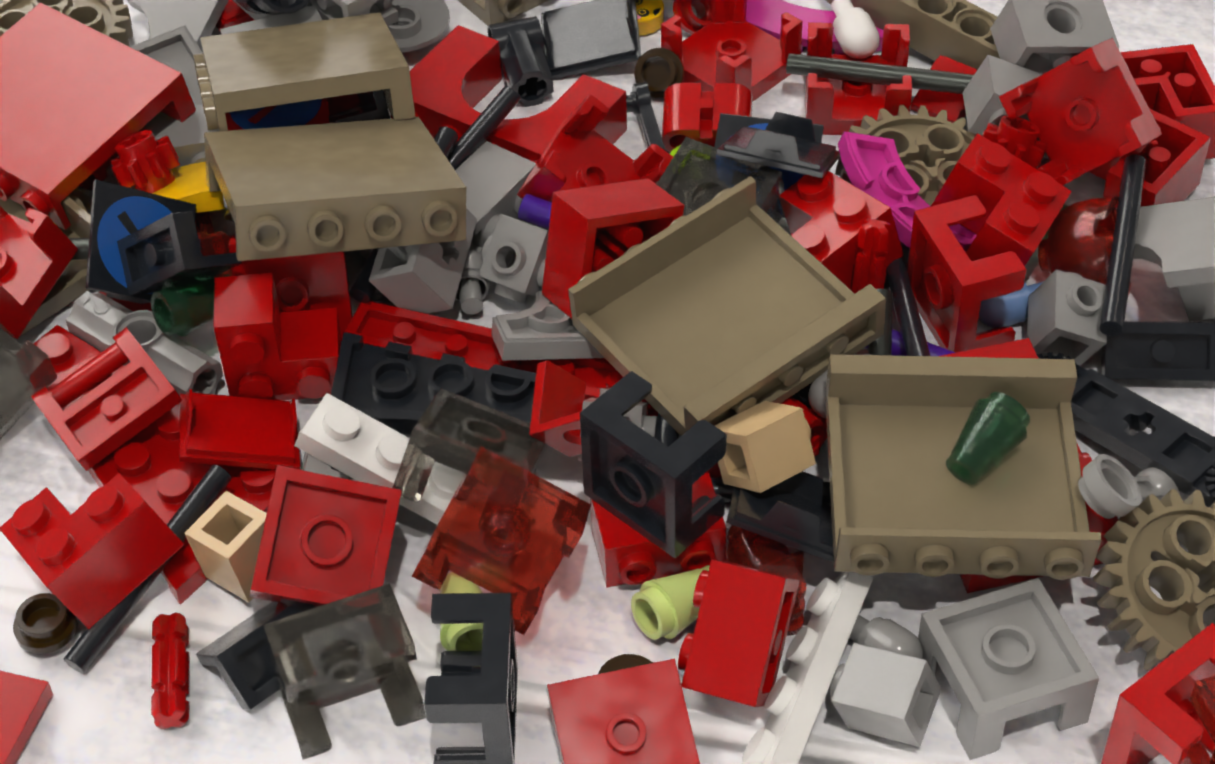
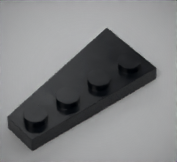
[331,332,536,438]

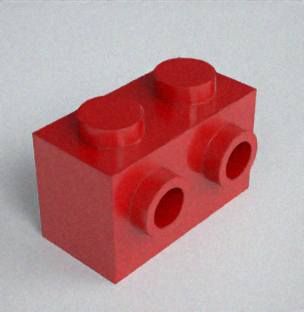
[678,559,800,707]

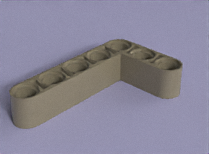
[826,0,1000,70]

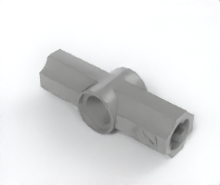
[66,291,223,396]

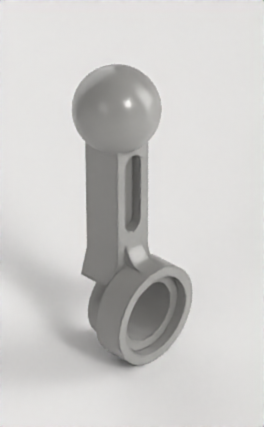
[1078,454,1180,519]

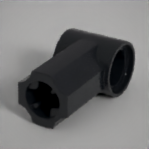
[487,16,554,107]

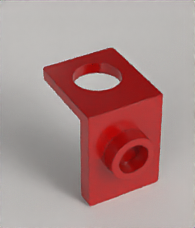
[529,360,586,457]

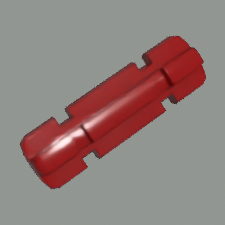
[851,219,892,294]
[151,612,189,729]

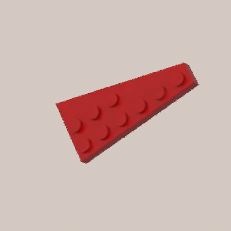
[16,325,276,605]

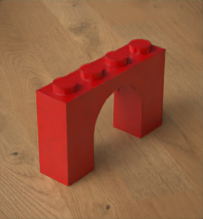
[391,25,627,163]

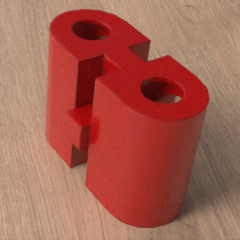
[662,83,753,152]

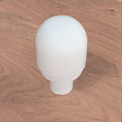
[831,0,880,59]

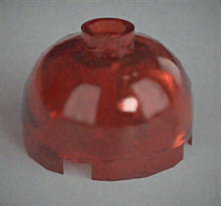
[1038,196,1133,296]

